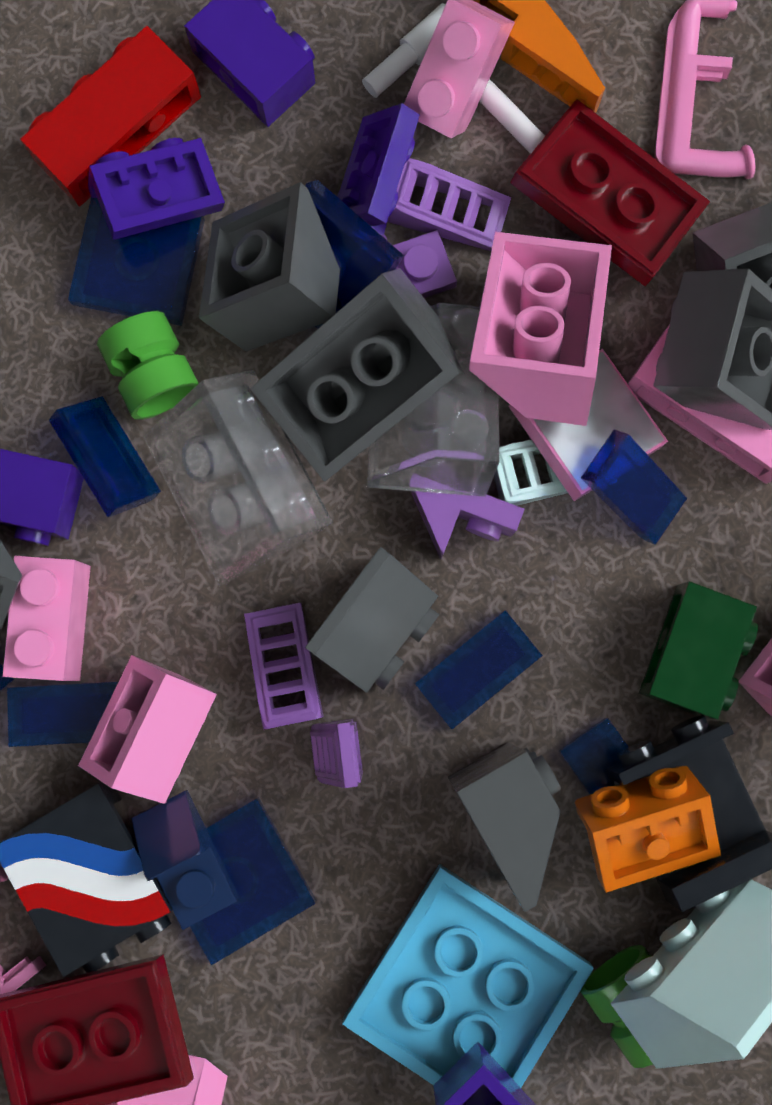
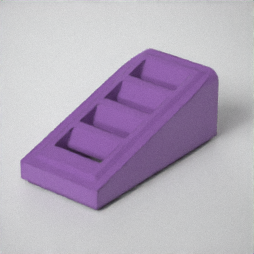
[388,158,511,251]
[244,603,324,730]
[310,719,363,788]

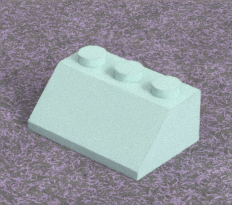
[611,879,772,1069]

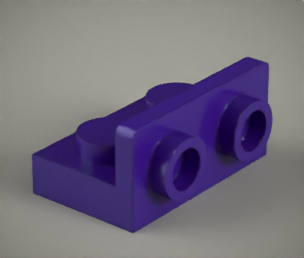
[330,103,420,243]
[88,138,225,240]

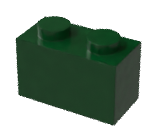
[638,581,758,720]

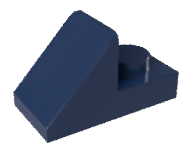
[131,790,240,930]

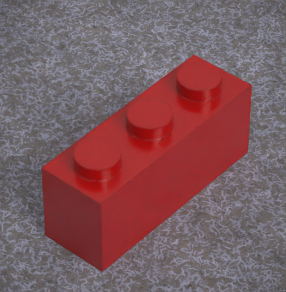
[20,26,201,207]

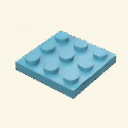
[342,864,594,1088]

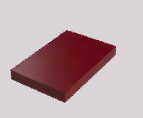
[510,99,710,287]
[0,954,194,1105]

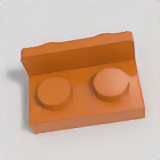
[575,766,721,893]

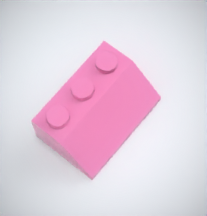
[469,232,612,426]

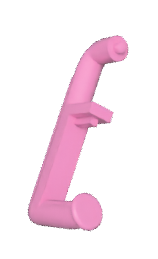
[654,0,755,179]

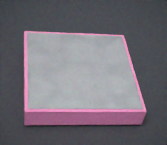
[509,348,668,501]

